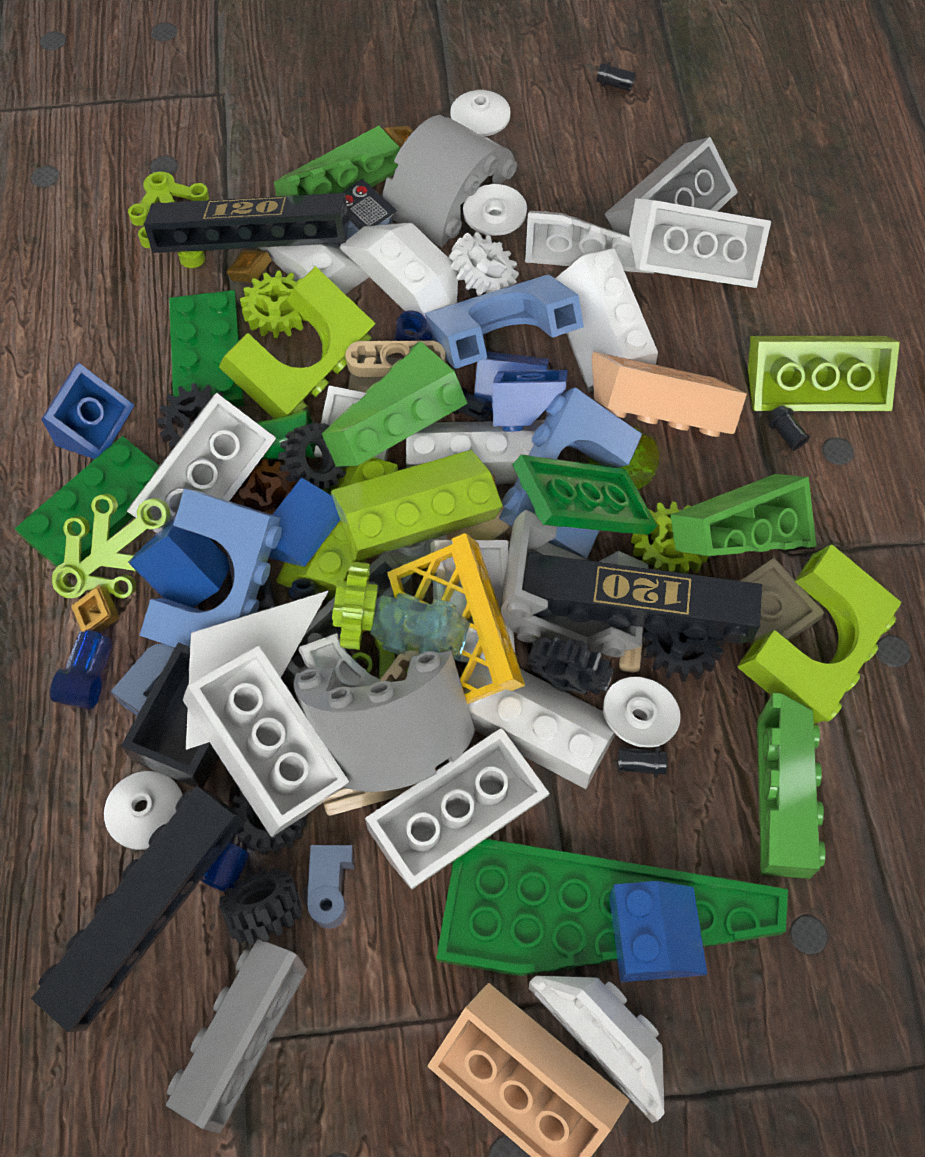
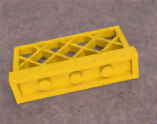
[387,533,525,705]

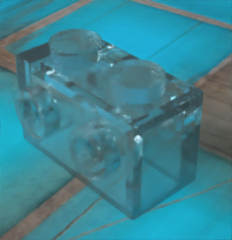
[370,593,470,661]

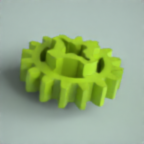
[240,271,307,338]
[631,501,709,574]
[332,561,378,650]

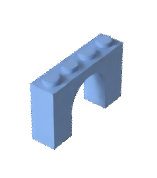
[425,274,584,369]
[499,387,642,559]
[139,489,282,648]

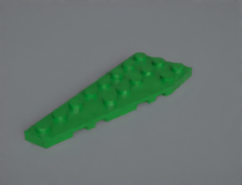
[436,839,788,976]

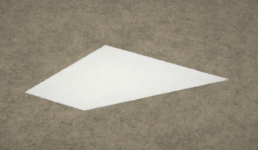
[186,591,328,750]

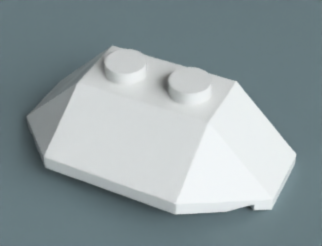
[340,223,458,335]
[528,976,664,1123]

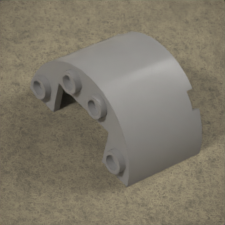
[382,115,517,247]
[501,510,648,657]
[294,651,475,792]

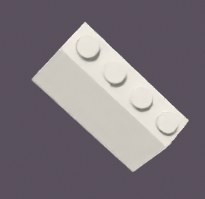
[629,198,771,288]
[555,248,658,392]
[127,393,276,533]
[406,420,545,484]
[183,645,349,837]
[464,660,616,789]
[365,728,550,890]

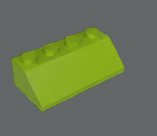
[748,336,900,411]
[331,449,503,562]
[276,457,398,601]

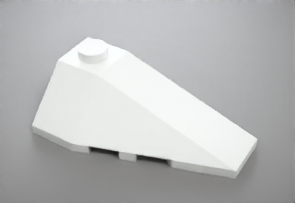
[525,211,654,274]
[259,244,369,294]

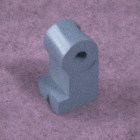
[111,644,174,716]
[307,845,355,929]

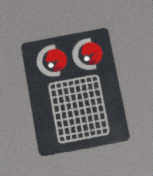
[341,179,397,230]

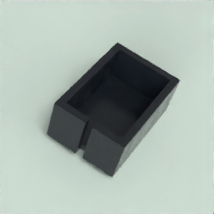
[121,642,219,788]

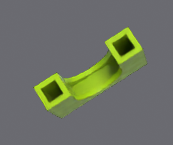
[219,266,376,419]
[737,544,902,724]

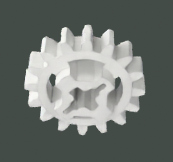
[449,232,519,296]

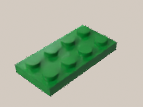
[169,290,245,407]
[14,436,160,575]
[512,454,658,535]

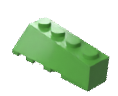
[274,126,400,196]
[322,341,467,467]
[671,474,817,556]
[757,693,826,879]

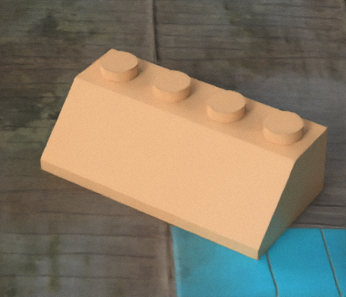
[592,351,747,437]
[427,983,630,1157]

